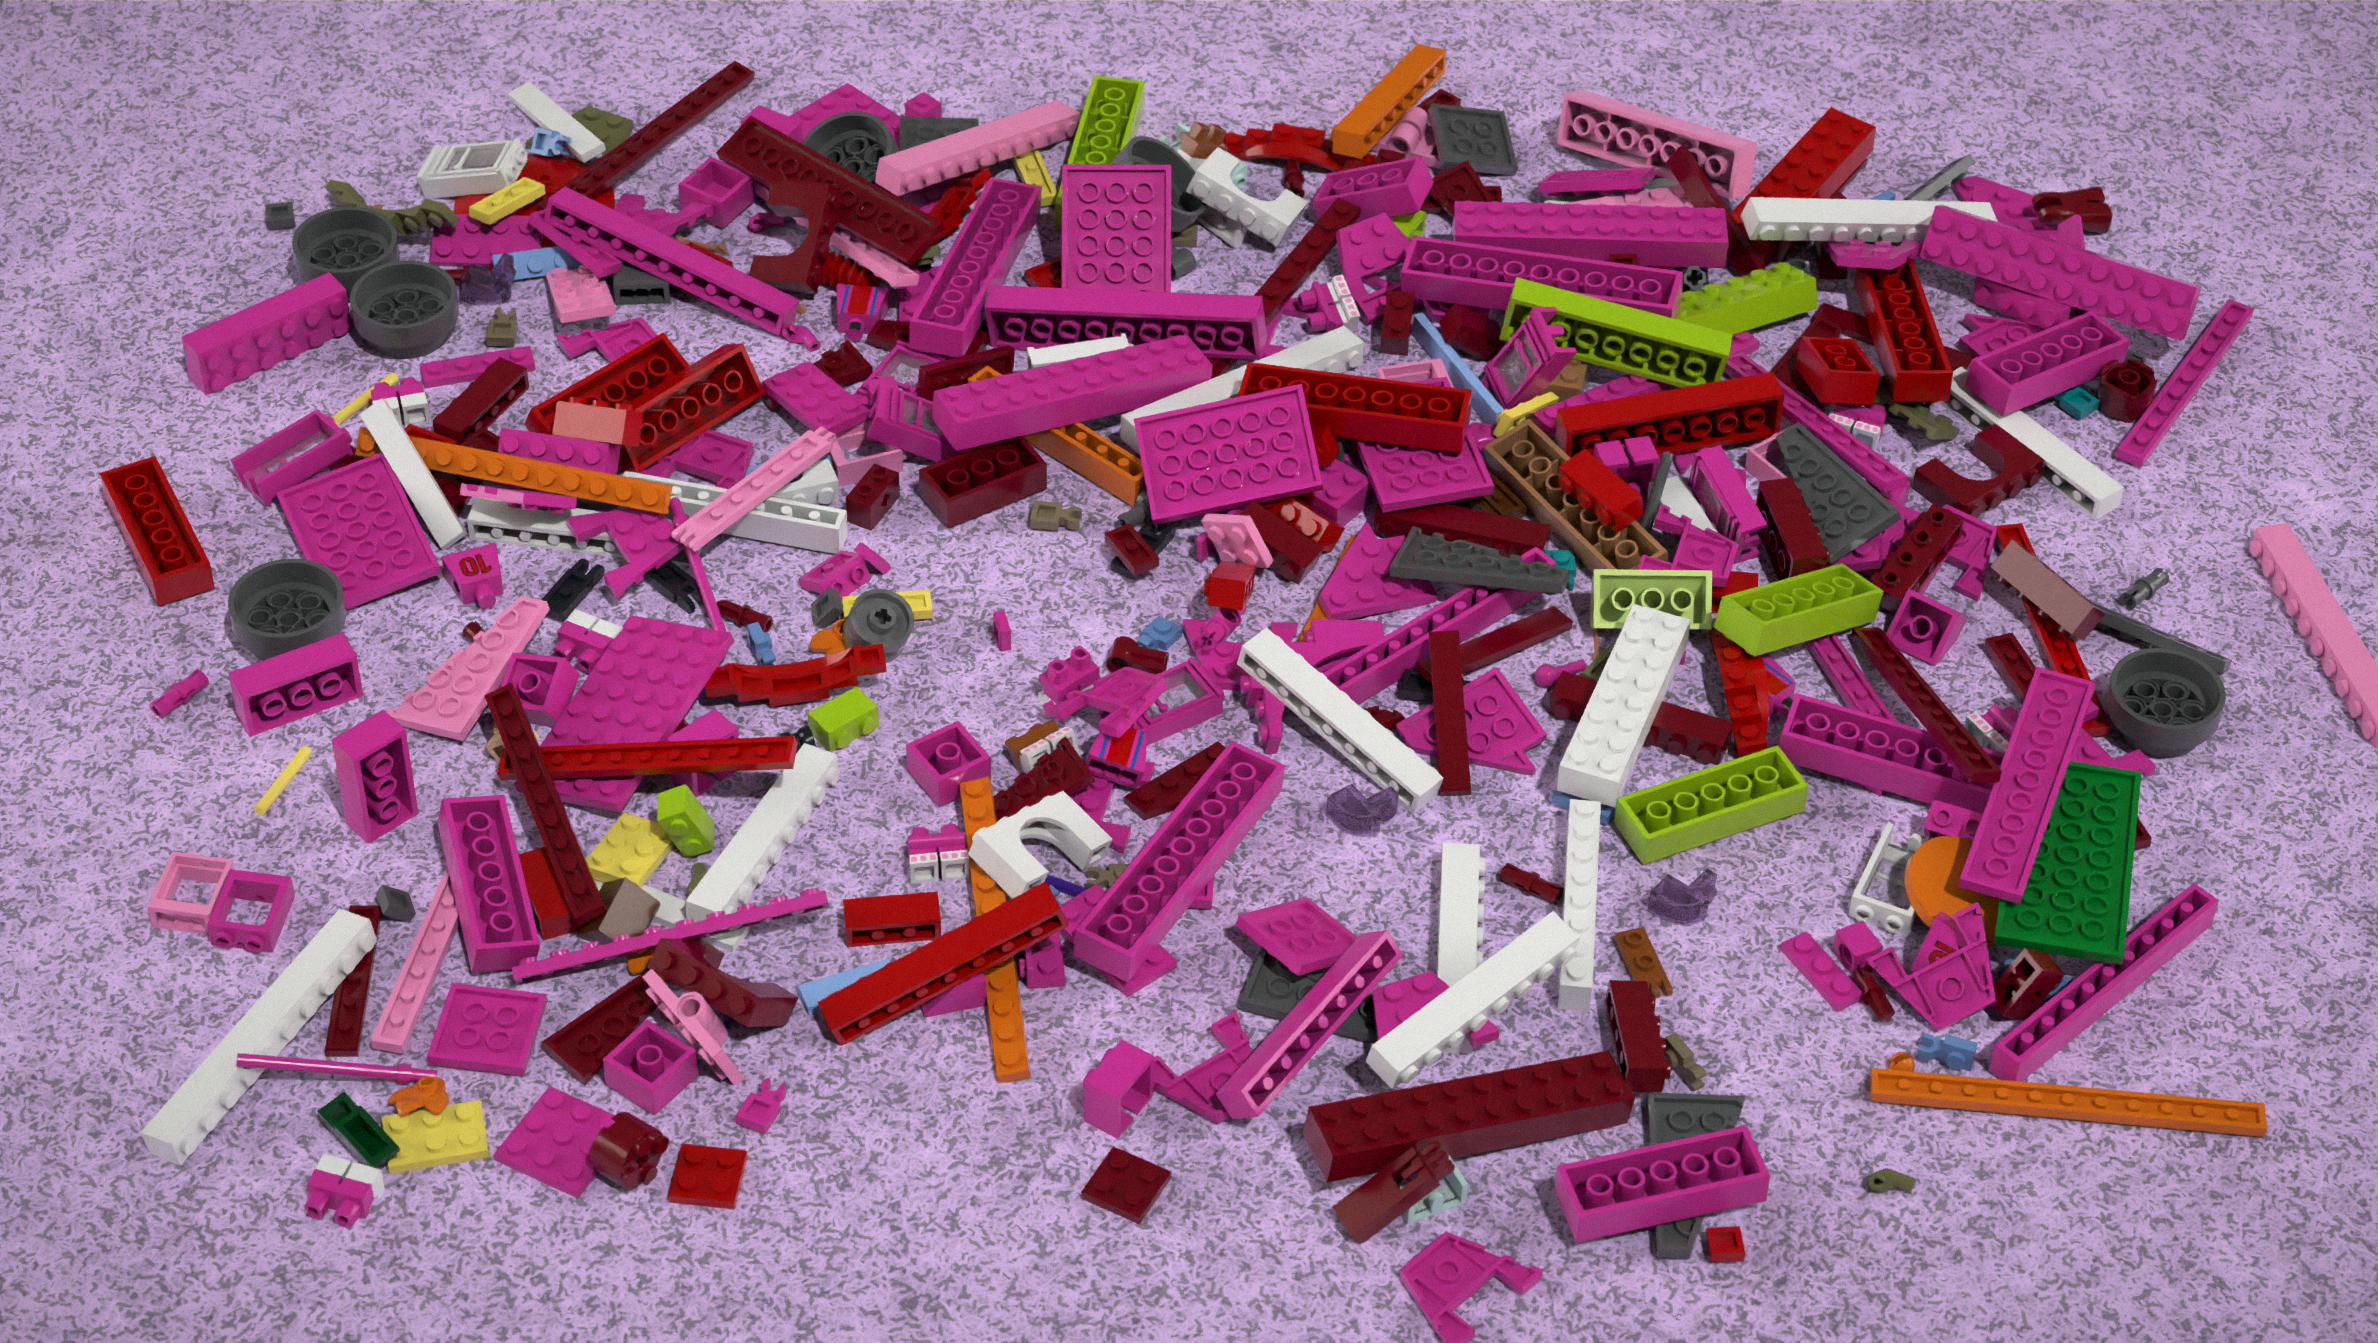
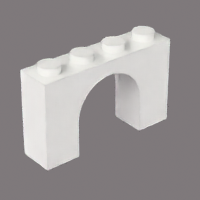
[1186,147,1308,247]
[968,791,1113,899]

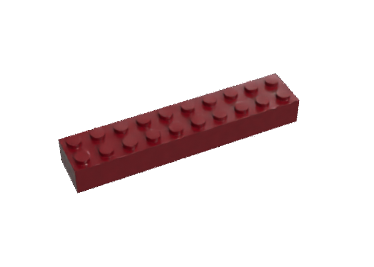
[1303,1050,1635,1183]

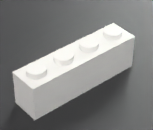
[1647,475,1717,549]

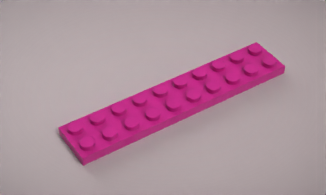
[1958,667,2096,904]

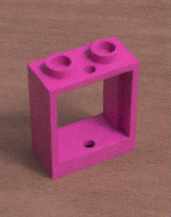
[207,869,295,953]

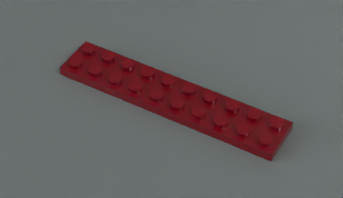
[716,116,945,267]

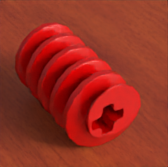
[822,251,882,289]

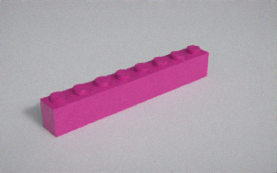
[1216,930,1403,1119]

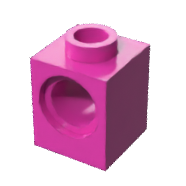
[1832,921,1883,976]

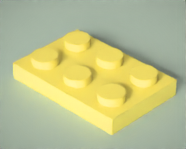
[586,812,675,888]
[381,1100,489,1174]

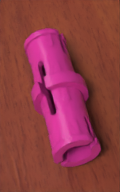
[150,669,209,719]

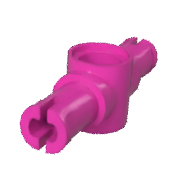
[1197,605,1247,650]

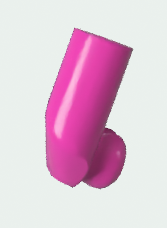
[748,212,785,233]
[782,324,821,352]

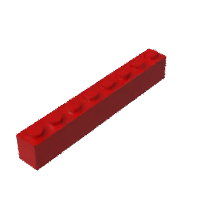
[817,881,1069,1046]

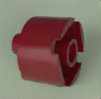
[2096,359,2157,423]
[590,1112,669,1190]

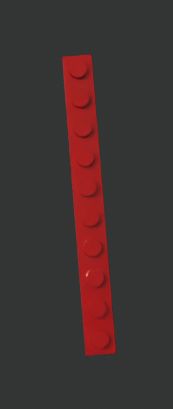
[1994,523,2111,737]
[497,736,798,781]

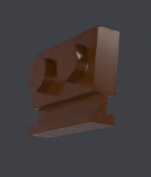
[1462,474,1527,518]

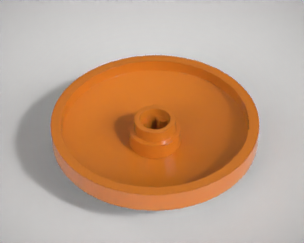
[1904,836,1999,948]

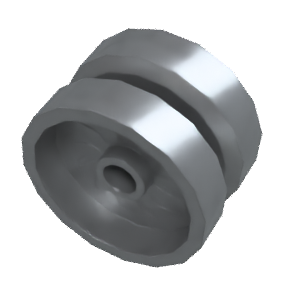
[842,588,914,663]

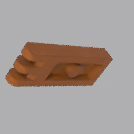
[1613,927,1673,999]

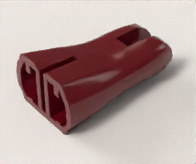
[2032,186,2113,234]

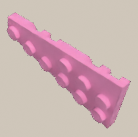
[387,596,550,741]

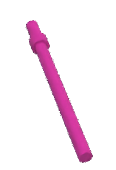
[669,497,727,632]
[236,1053,437,1084]

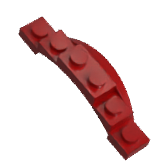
[1222,123,1376,172]
[928,168,992,247]
[1709,627,1769,756]
[705,643,887,707]

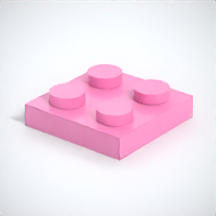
[1201,513,1274,568]

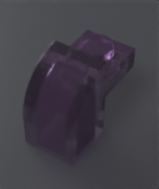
[459,253,516,306]
[1326,784,1399,837]
[1648,869,1717,926]

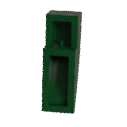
[317,1092,401,1168]

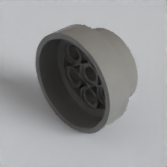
[801,111,900,193]
[1112,136,1207,232]
[292,206,400,303]
[350,260,459,359]
[228,559,346,661]
[2105,648,2226,758]

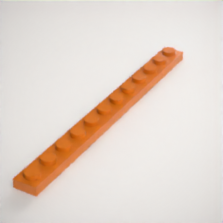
[355,427,673,514]
[959,776,1031,1083]
[1870,1068,2267,1137]

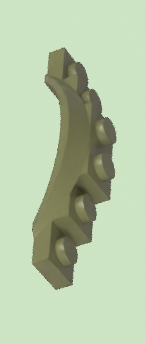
[325,179,459,237]

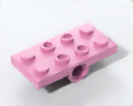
[1371,107,1448,171]
[545,264,616,324]
[642,969,745,1086]

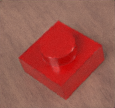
[1705,1226,1745,1263]

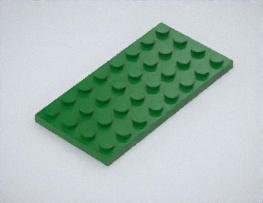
[1994,761,2142,965]

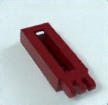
[1333,1140,1455,1244]

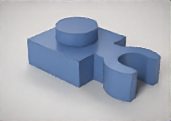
[530,127,572,158]
[747,622,776,665]

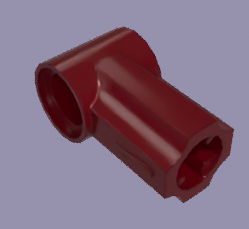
[1106,636,1169,675]

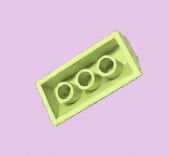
[1590,569,1712,630]

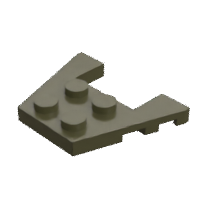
[526,106,634,161]

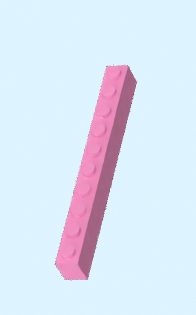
[875,100,1080,196]
[2250,523,2378,748]

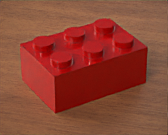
[1795,336,1880,407]

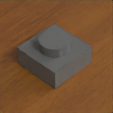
[265,202,296,230]
[811,587,843,629]
[376,884,416,922]

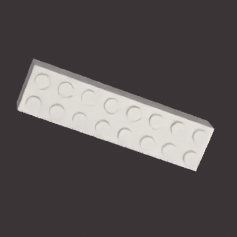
[1557,604,1691,807]

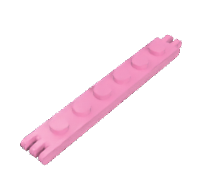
[672,427,837,551]

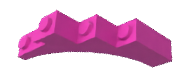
[1240,619,1384,754]

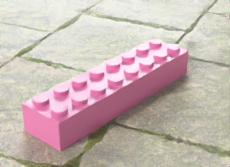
[1557,89,1757,199]

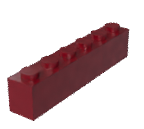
[1373,503,1551,558]
[1548,670,1733,765]

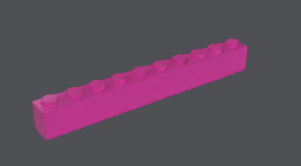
[544,187,800,336]
[1323,547,1556,705]
[1989,883,2219,1081]

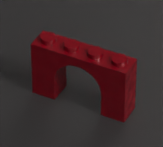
[749,180,841,294]
[1912,424,2044,518]
[648,938,799,1027]

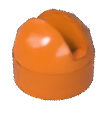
[1888,1052,1915,1072]

